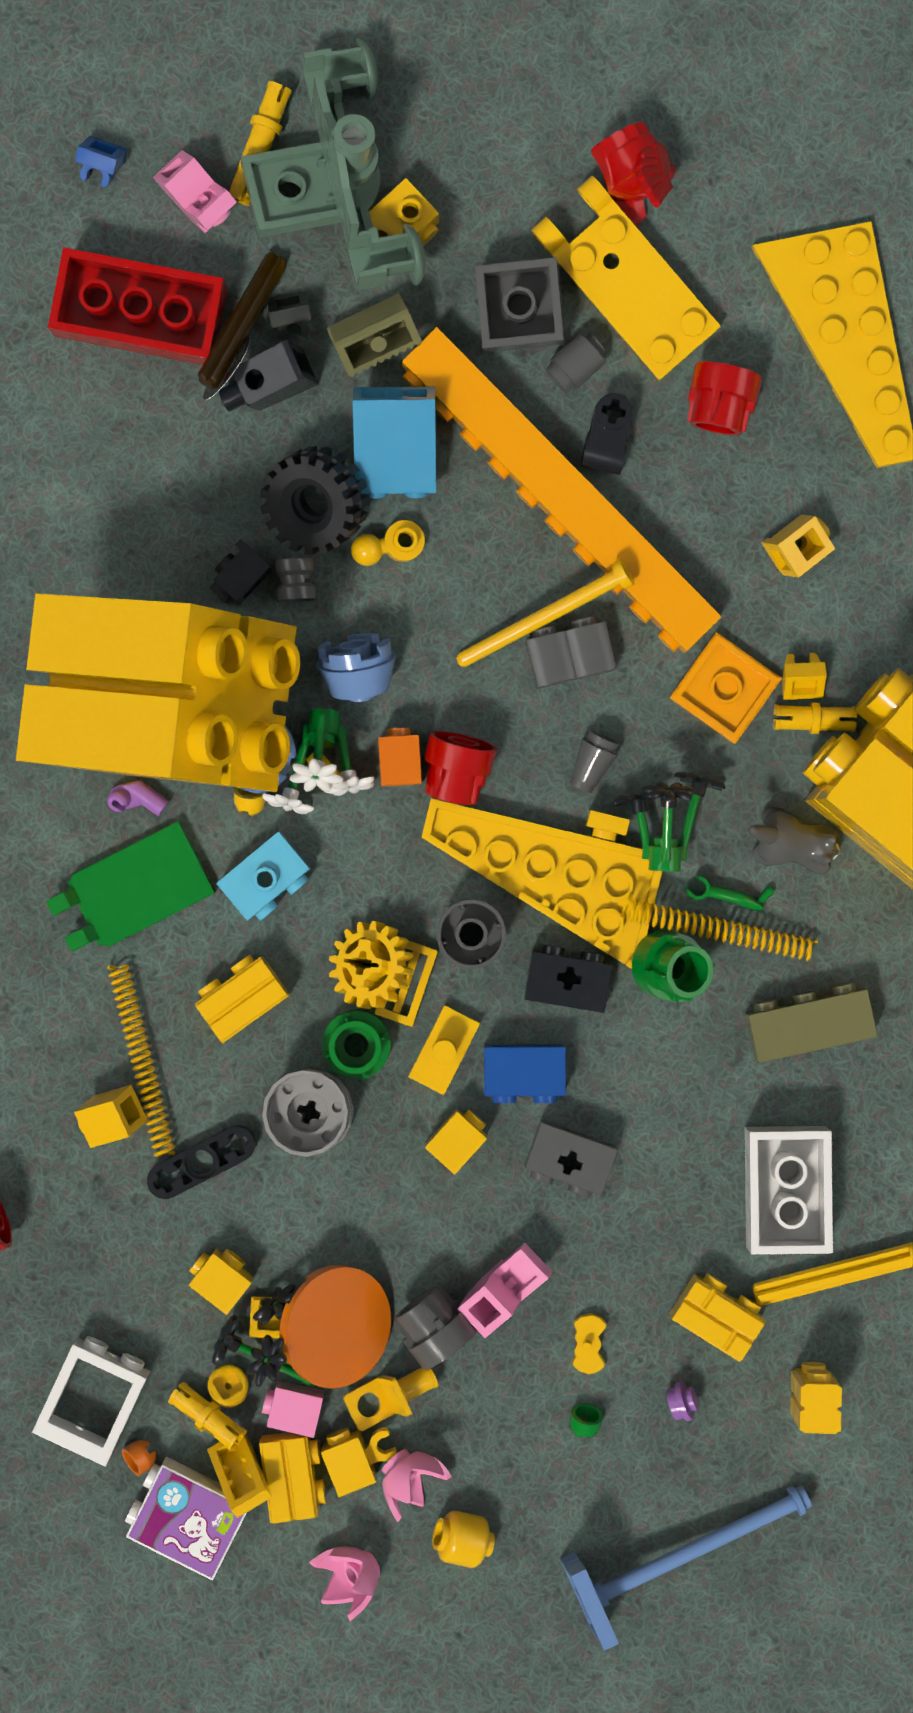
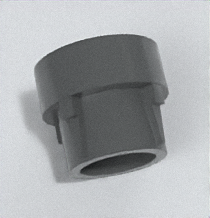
[437,899,506,969]
[394,1285,477,1370]

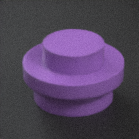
[666,1381,699,1422]

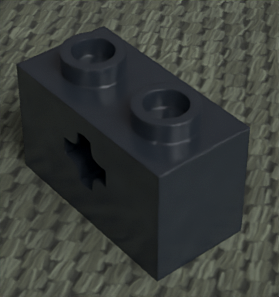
[524,944,613,1013]

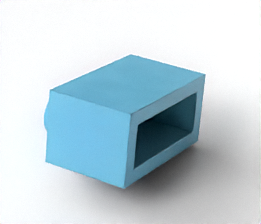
[216,831,312,921]

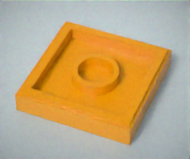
[669,632,782,744]

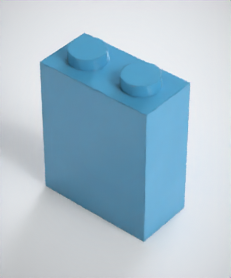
[353,386,436,499]

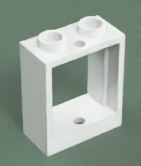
[32,1336,151,1467]

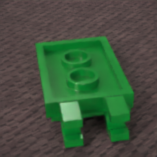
[46,821,215,952]

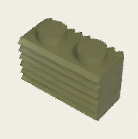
[326,294,422,377]

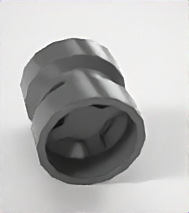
[274,558,317,603]

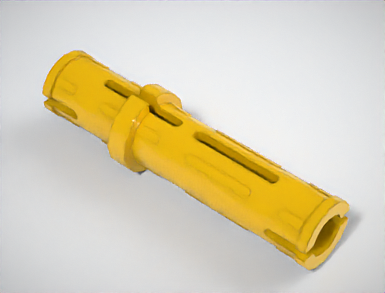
[229,81,292,206]

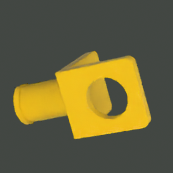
[343,1367,438,1431]

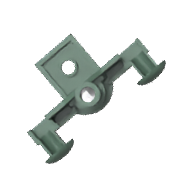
[241,38,426,291]

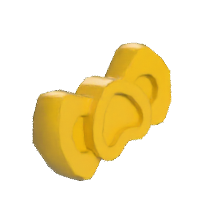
[572,1312,607,1375]

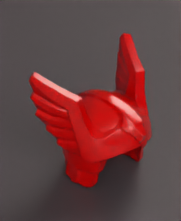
[591,122,676,227]

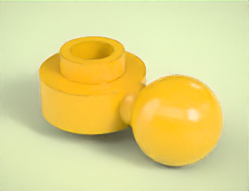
[351,520,425,566]

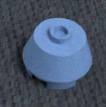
[316,633,396,702]

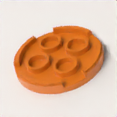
[279,1265,391,1388]

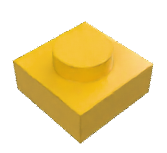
[585,810,630,841]

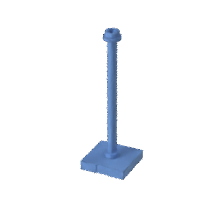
[560,1485,812,1651]

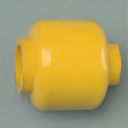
[432,1510,495,1568]

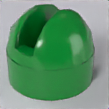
[569,1403,603,1439]

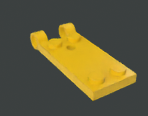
[531,176,721,381]

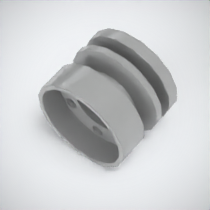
[262,1069,354,1157]

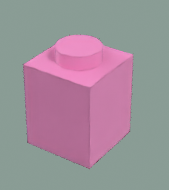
[262,1380,325,1438]

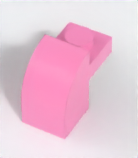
[153,150,237,233]
[457,1243,553,1338]

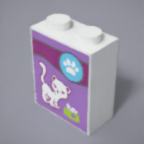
[125,1456,246,1581]

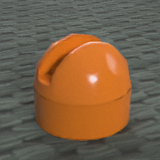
[121,1440,156,1476]

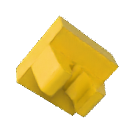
[782,653,827,700]

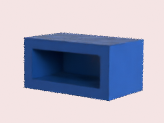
[484,1044,566,1103]

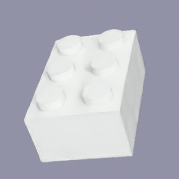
[745,1126,833,1254]

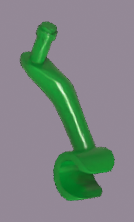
[685,876,775,911]

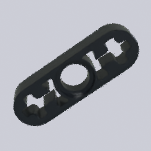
[147,1125,256,1199]

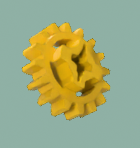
[329,921,414,1010]

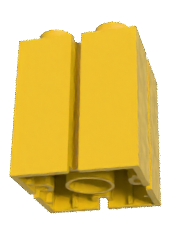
[16,593,300,792]
[802,668,913,890]

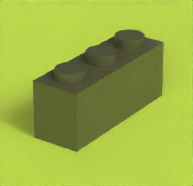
[745,982,878,1063]

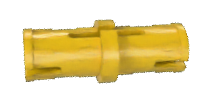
[773,702,857,734]
[168,1382,247,1451]

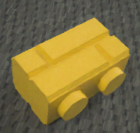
[195,955,290,1044]
[669,1273,766,1362]
[790,1362,842,1434]
[259,1432,326,1524]

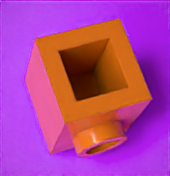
[378,728,422,787]

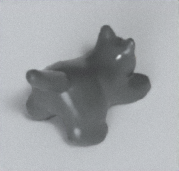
[748,807,840,874]

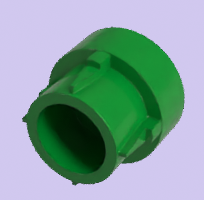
[632,930,716,1002]
[322,1009,391,1079]

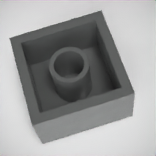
[475,257,566,352]

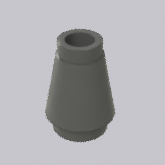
[570,730,619,793]

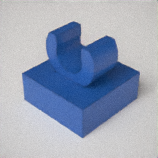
[75,136,128,188]

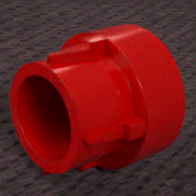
[687,361,763,436]
[424,731,497,805]

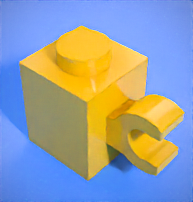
[321,1427,397,1497]

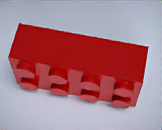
[48,247,228,365]

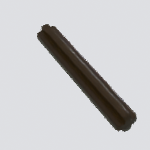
[198,252,285,389]

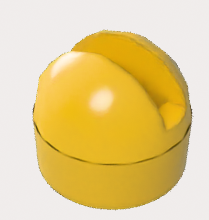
[234,787,266,816]

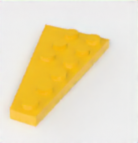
[751,221,913,468]
[421,798,662,969]

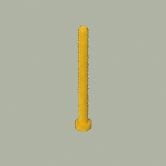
[456,559,634,667]

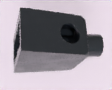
[218,340,319,412]

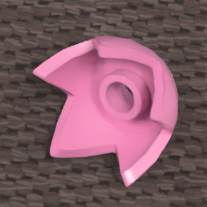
[382,1449,452,1522]
[309,1546,380,1621]

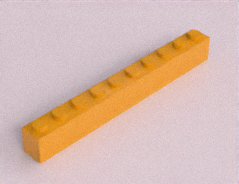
[402,327,721,653]

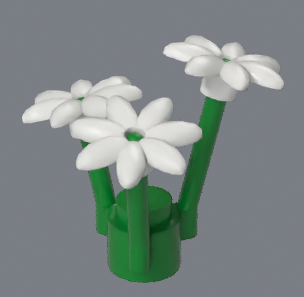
[263,708,374,814]

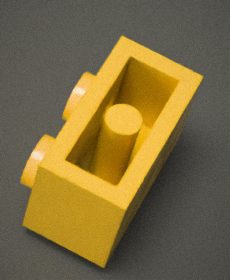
[369,178,439,246]

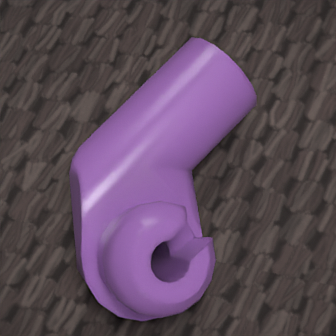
[107,780,170,817]

